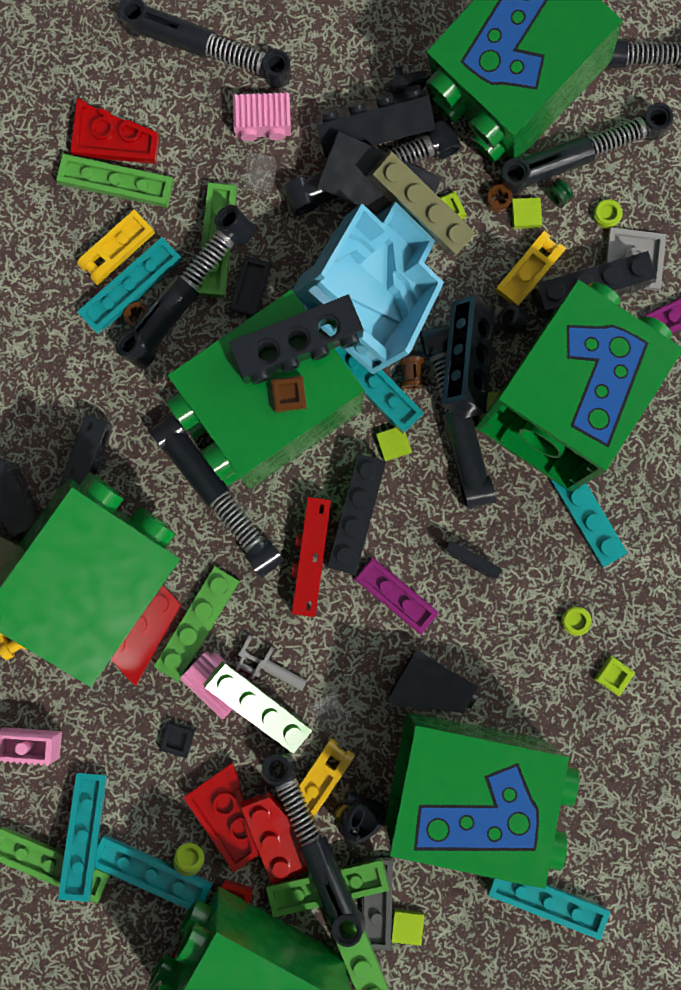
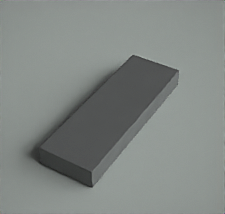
[362,856,393,951]

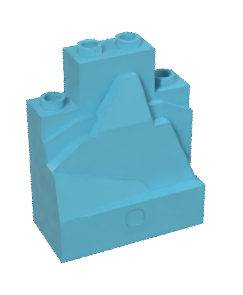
[292,202,444,374]

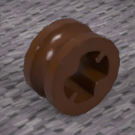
[486,184,513,213]
[124,302,149,329]

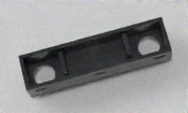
[57,414,113,491]

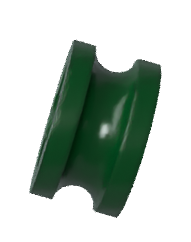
[545,178,574,208]

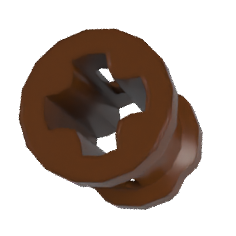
[399,356,426,389]

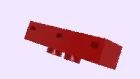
[291,497,331,617]

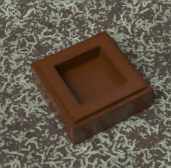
[271,376,307,413]

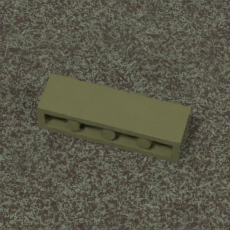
[366,152,475,255]

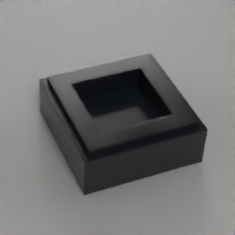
[159,721,196,758]

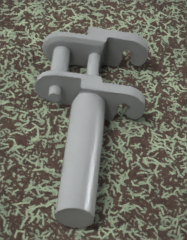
[235,635,307,691]

